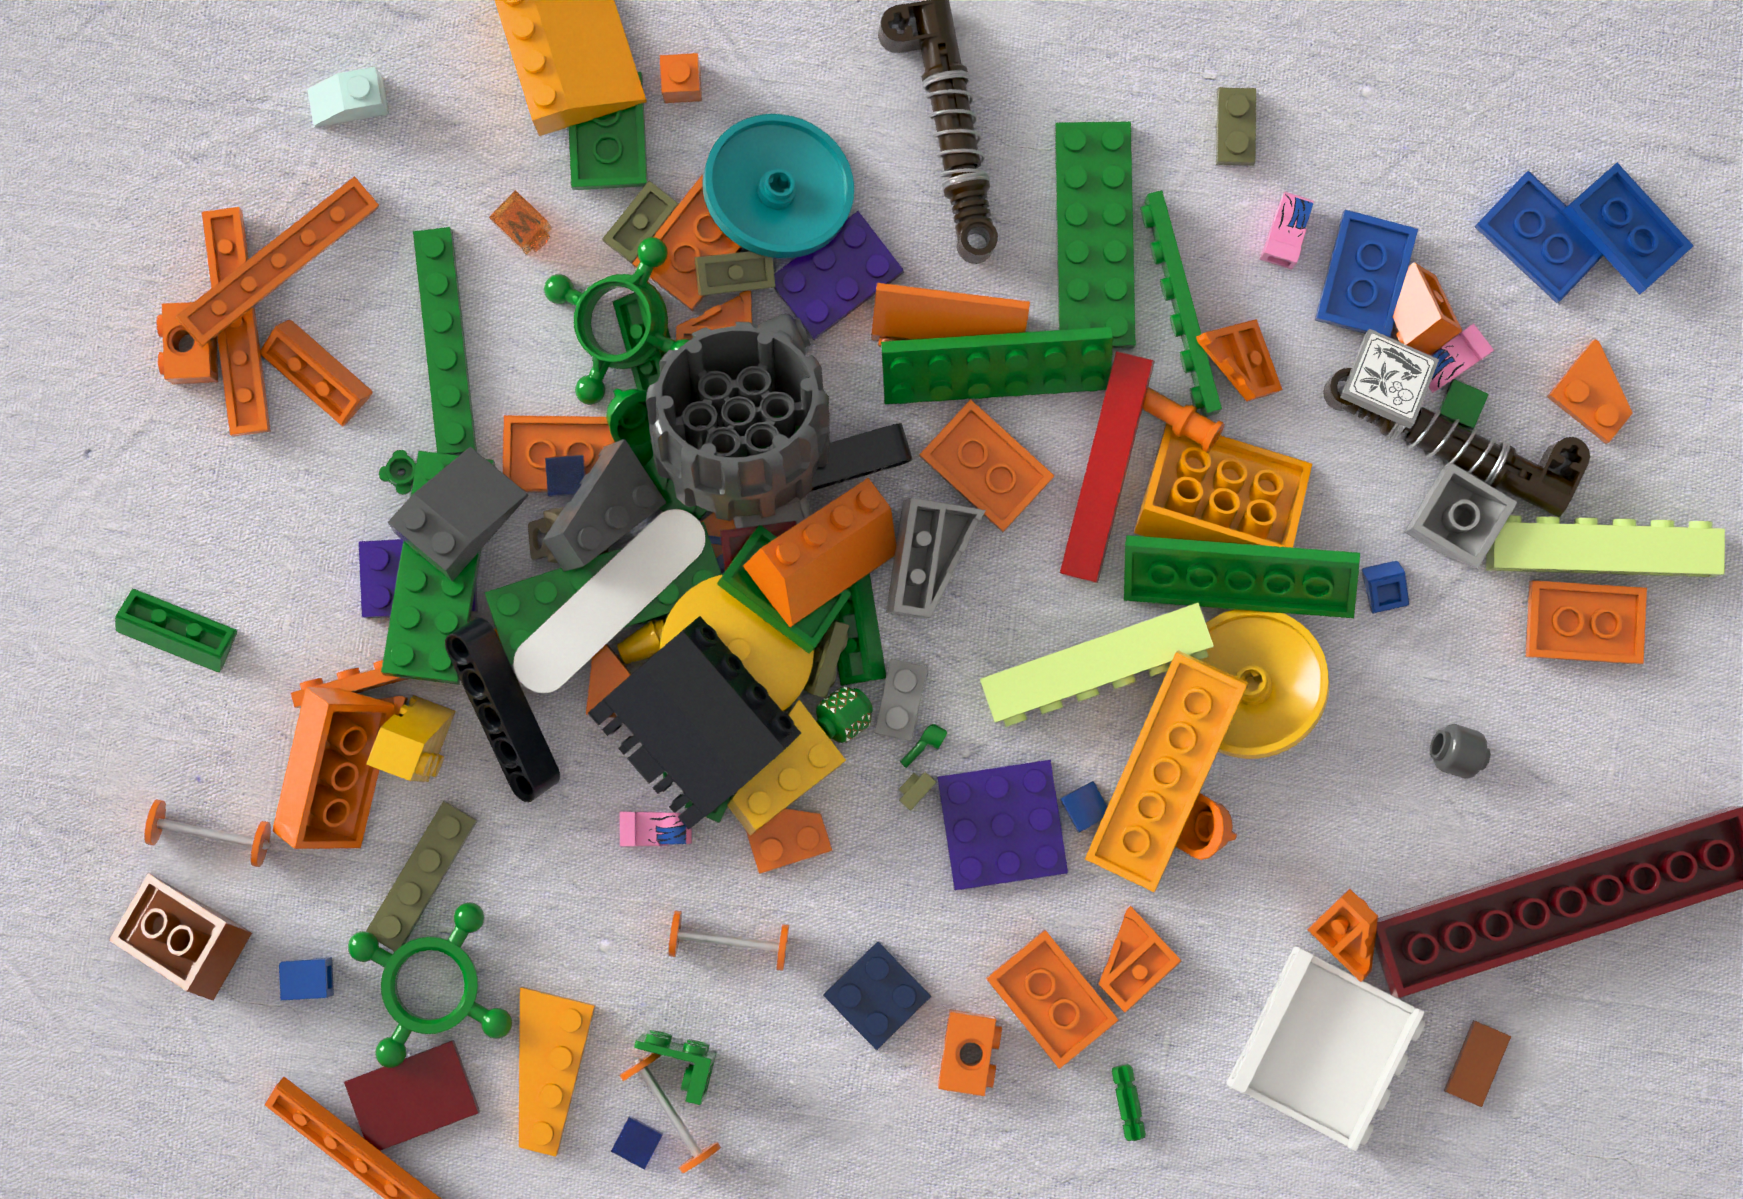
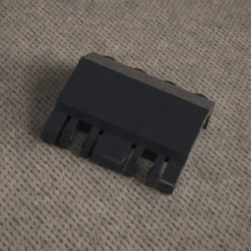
[588,616,801,830]

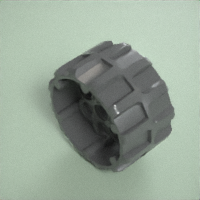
[646,322,830,521]

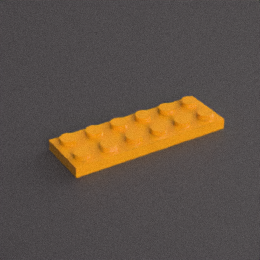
[1085,650,1249,892]

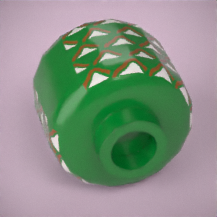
[816,687,873,743]

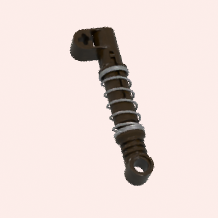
[878,0,998,264]
[1323,368,1590,517]

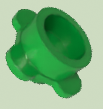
[379,450,416,495]

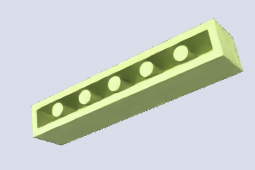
[1486,515,1725,577]
[980,603,1214,727]

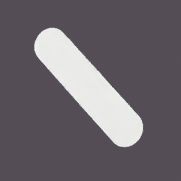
[514,509,705,693]

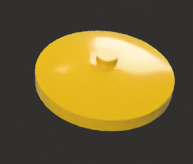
[660,575,814,712]
[1200,609,1330,759]

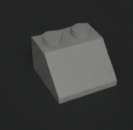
[1404,463,1517,568]

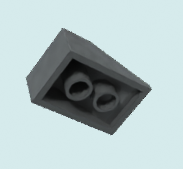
[388,447,529,582]

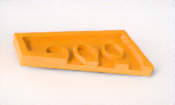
[519,987,595,1157]

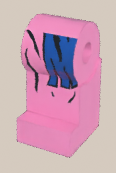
[1260,192,1314,269]
[1429,323,1494,393]
[620,811,692,846]

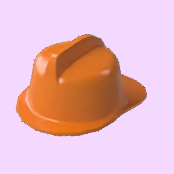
[1176,793,1237,860]

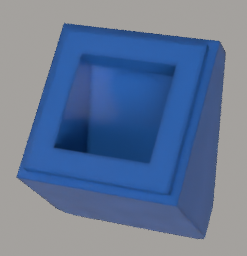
[1362,561,1409,614]
[1060,781,1107,833]

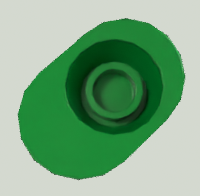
[606,388,654,467]

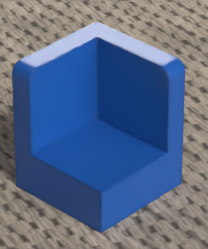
[279,957,334,1001]

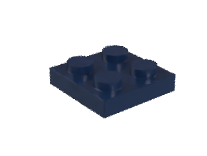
[823,941,931,1051]

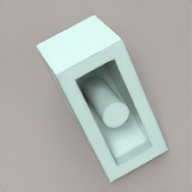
[308,67,389,127]

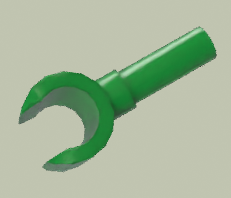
[900,724,947,768]

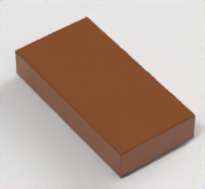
[1444,1020,1511,1107]

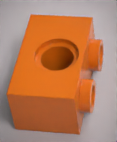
[157,302,218,384]
[938,1009,1002,1096]

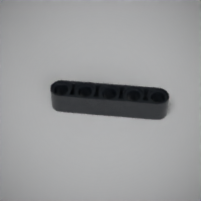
[812,423,913,491]
[445,617,560,802]

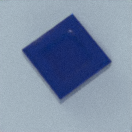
[545,455,586,497]
[611,1116,663,1170]

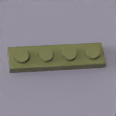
[366,801,478,952]

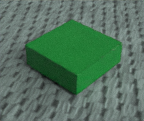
[1439,379,1489,430]

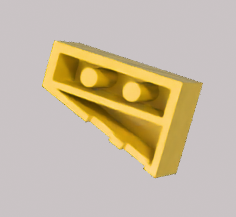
[366,695,456,782]
[727,700,846,835]

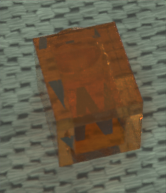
[489,190,552,255]

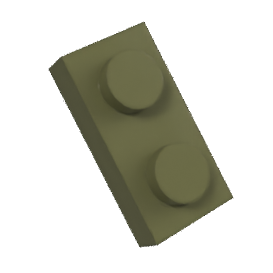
[1216,87,1256,166]
[602,181,679,265]
[694,251,776,296]
[803,619,849,698]
[898,772,936,811]

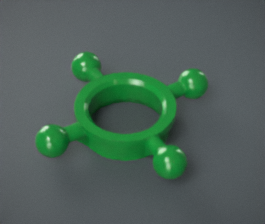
[544,237,689,405]
[348,902,512,1068]

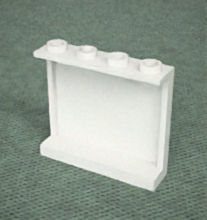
[1226,946,1425,1151]

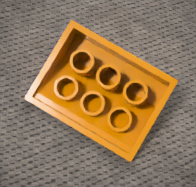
[495,0,647,136]
[1134,423,1312,548]

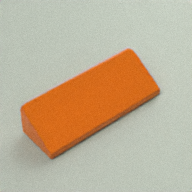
[260,320,373,427]

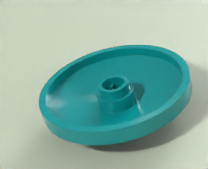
[703,114,854,258]

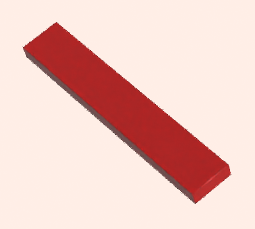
[1060,351,1155,583]

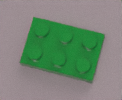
[569,72,648,190]
[717,525,851,654]

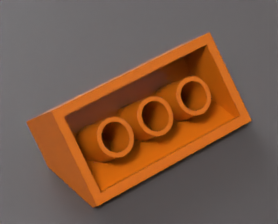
[871,283,1030,347]
[743,478,896,627]
[272,687,395,849]

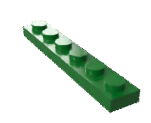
[1140,190,1222,417]
[413,227,477,455]

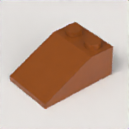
[109,874,252,1001]

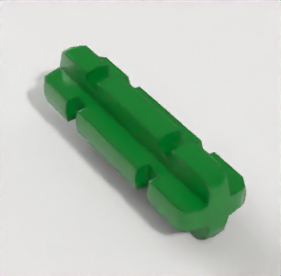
[1112,1064,1146,1141]

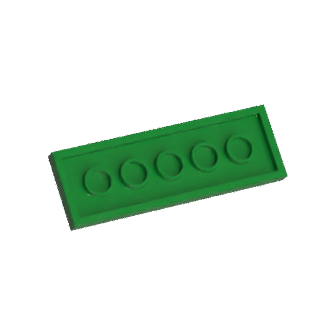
[1055,121,1136,348]
[881,327,1113,405]
[381,451,495,685]
[484,522,722,666]
[1124,535,1360,619]

